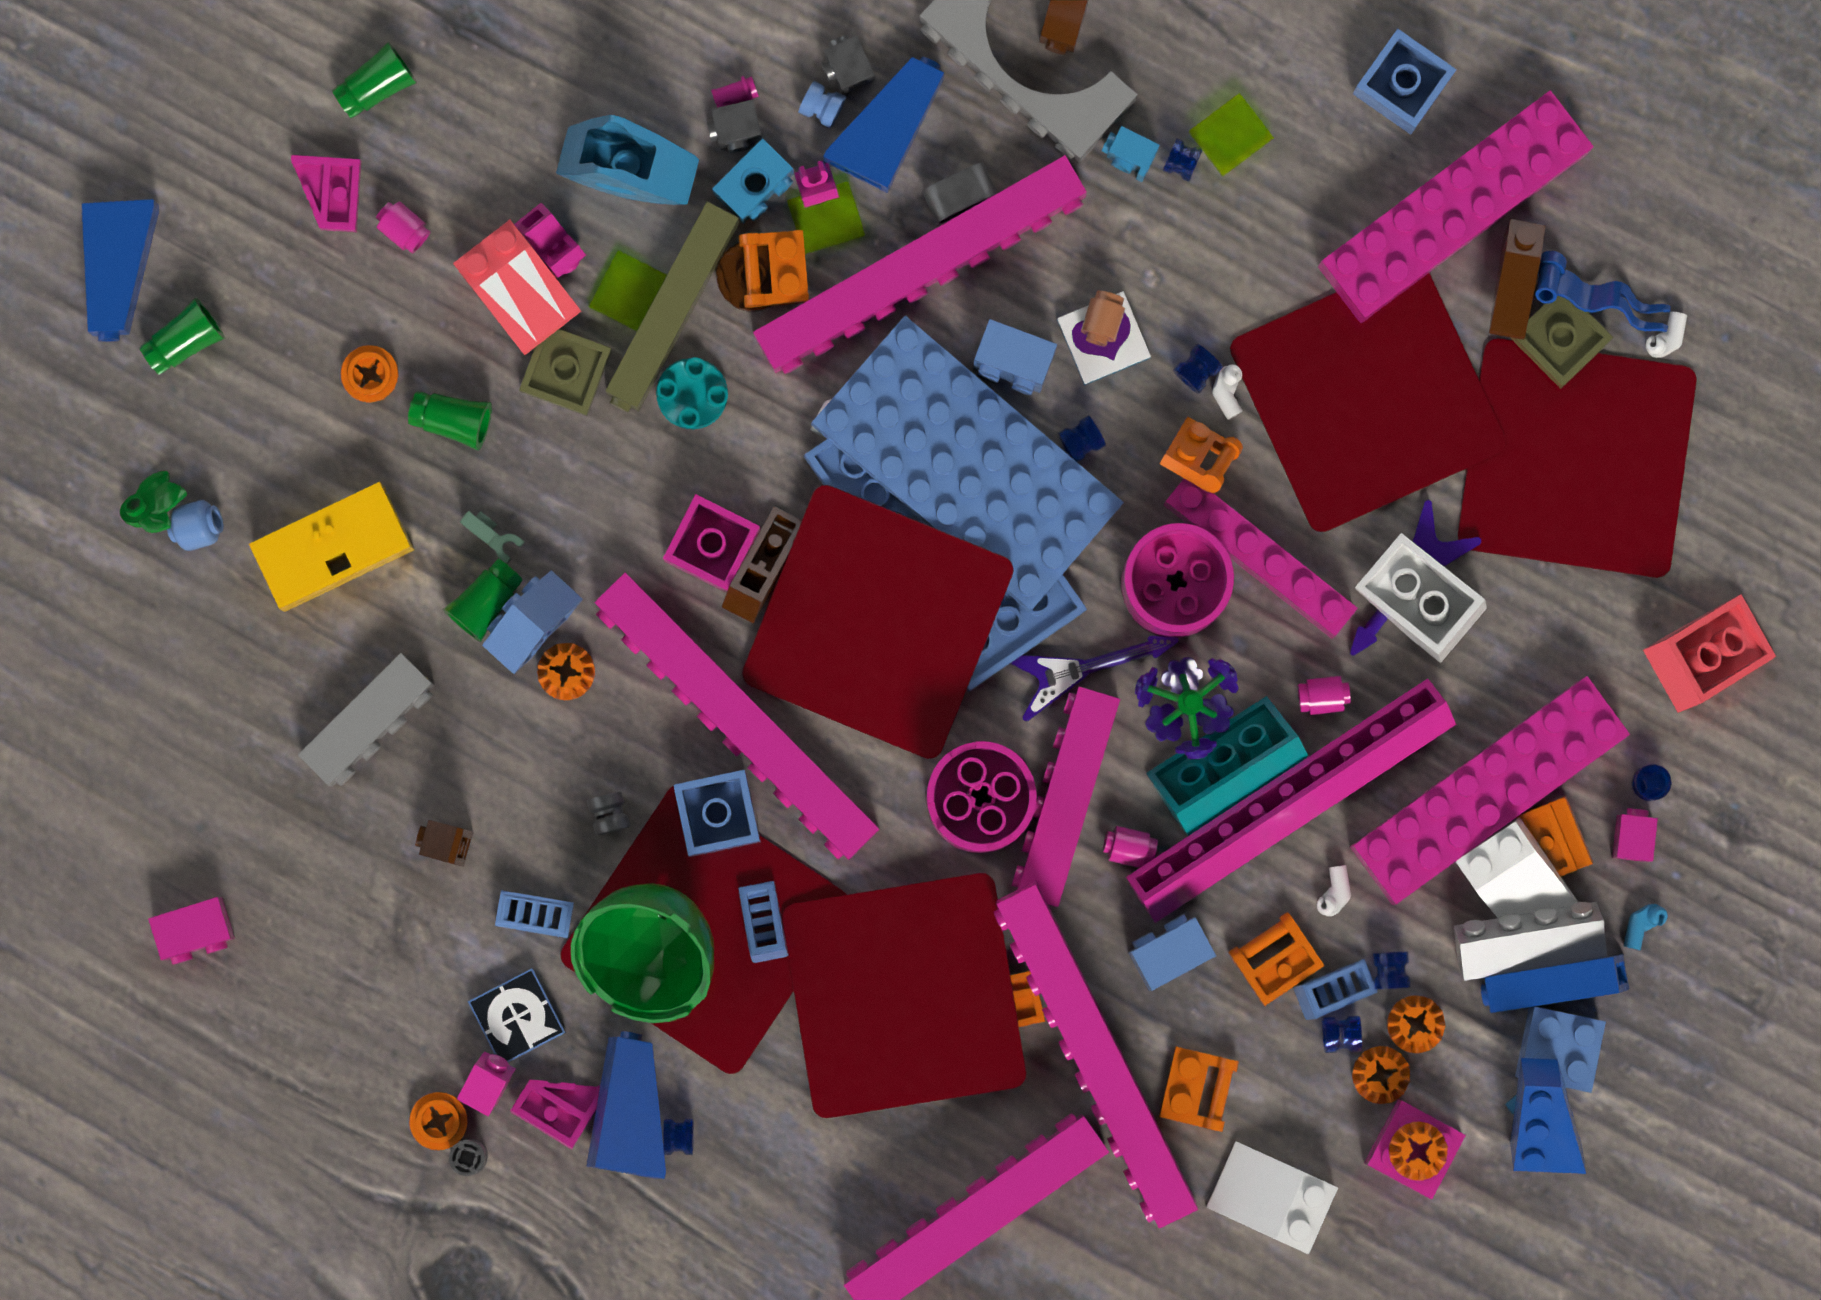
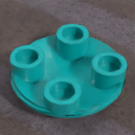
[656,357,728,430]

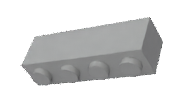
[298,653,435,787]
[1454,902,1607,981]

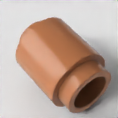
[1081,290,1125,346]

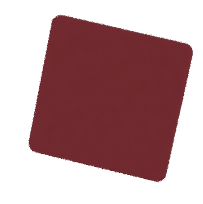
[1230,273,1506,532]
[1458,338,1697,578]
[742,485,1014,759]
[561,786,847,1074]
[782,873,1026,1118]

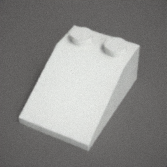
[1355,533,1487,663]
[1456,817,1578,918]
[1206,1141,1338,1254]

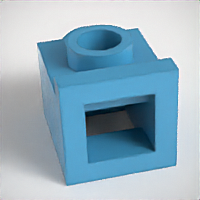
[1102,126,1160,182]

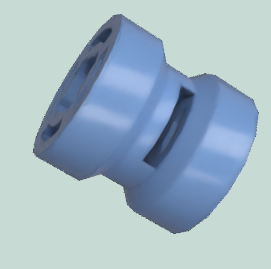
[798,81,846,129]

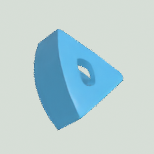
[556,115,699,205]

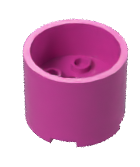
[1121,523,1234,638]
[926,741,1037,853]

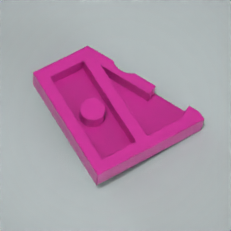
[291,155,362,232]
[510,1079,600,1150]

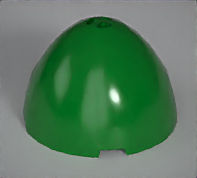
[571,883,714,1023]

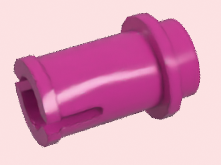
[711,76,759,108]

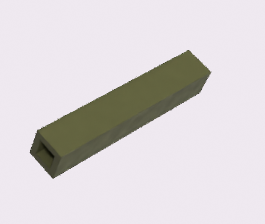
[605,202,740,413]

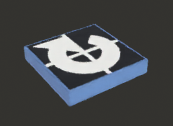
[468,968,566,1062]

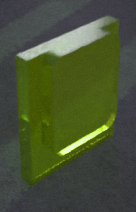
[1188,93,1274,177]
[787,181,865,255]
[589,250,667,332]

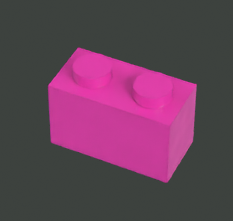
[148,897,235,965]

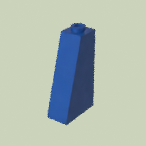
[823,57,944,193]
[82,199,159,342]
[1481,954,1629,1013]
[586,1031,666,1179]

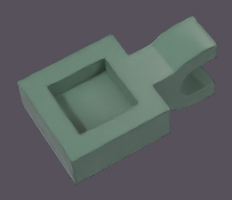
[460,511,525,564]

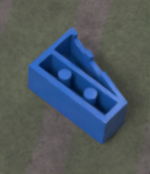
[1510,1058,1586,1174]

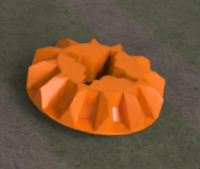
[341,345,399,403]
[537,643,595,700]
[1387,995,1446,1053]
[1352,1046,1410,1104]
[409,1092,468,1150]
[1389,1122,1448,1180]

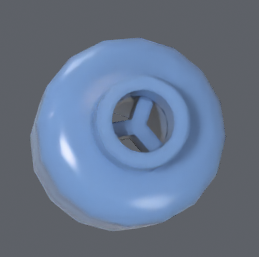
[167,500,224,551]

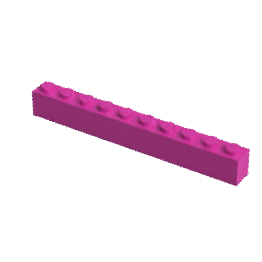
[753,155,1087,374]
[594,573,880,860]
[1126,678,1456,923]
[994,881,1198,1229]

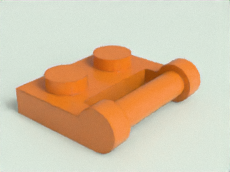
[739,230,809,308]
[1159,416,1243,493]
[1228,912,1325,1006]
[1159,1046,1239,1132]

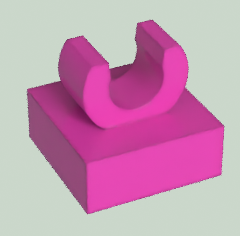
[794,161,839,208]

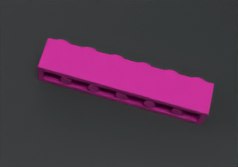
[1163,479,1358,639]
[1011,687,1120,907]

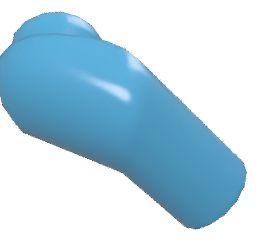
[1623,904,1668,950]

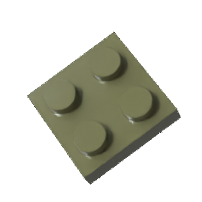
[1511,296,1614,389]
[519,329,612,416]

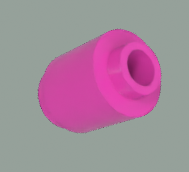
[376,201,431,254]
[1298,676,1351,715]
[1102,826,1158,868]

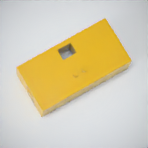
[249,482,414,612]

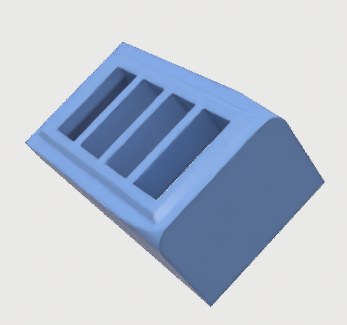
[738,881,788,963]
[495,890,574,938]
[1293,959,1378,1020]

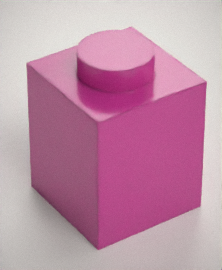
[1612,808,1658,862]
[457,1051,516,1117]

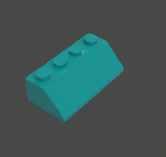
[1146,696,1309,837]

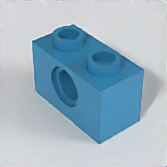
[712,138,794,224]

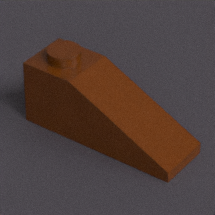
[1040,0,1088,55]
[1489,219,1546,340]
[722,506,802,624]
[415,820,473,867]

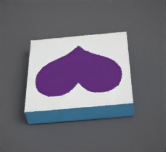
[1057,291,1151,386]

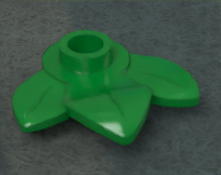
[120,471,187,533]

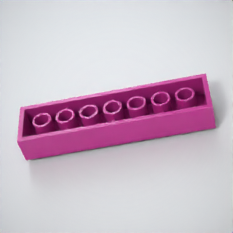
[1318,90,1594,323]
[1350,676,1630,905]
[844,1113,1109,1300]

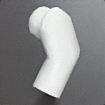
[1645,312,1687,358]
[1212,364,1243,420]
[1316,865,1351,916]

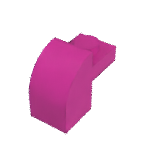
[514,203,586,278]

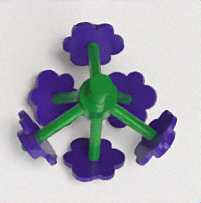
[1135,657,1239,759]

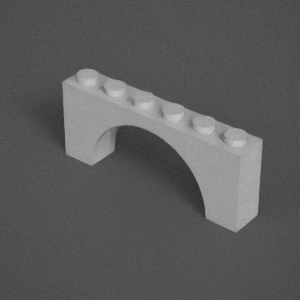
[920,0,1138,164]

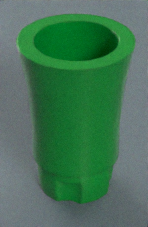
[332,42,417,119]
[139,298,225,375]
[408,391,492,451]
[442,558,523,642]

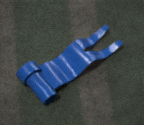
[1535,251,1671,332]

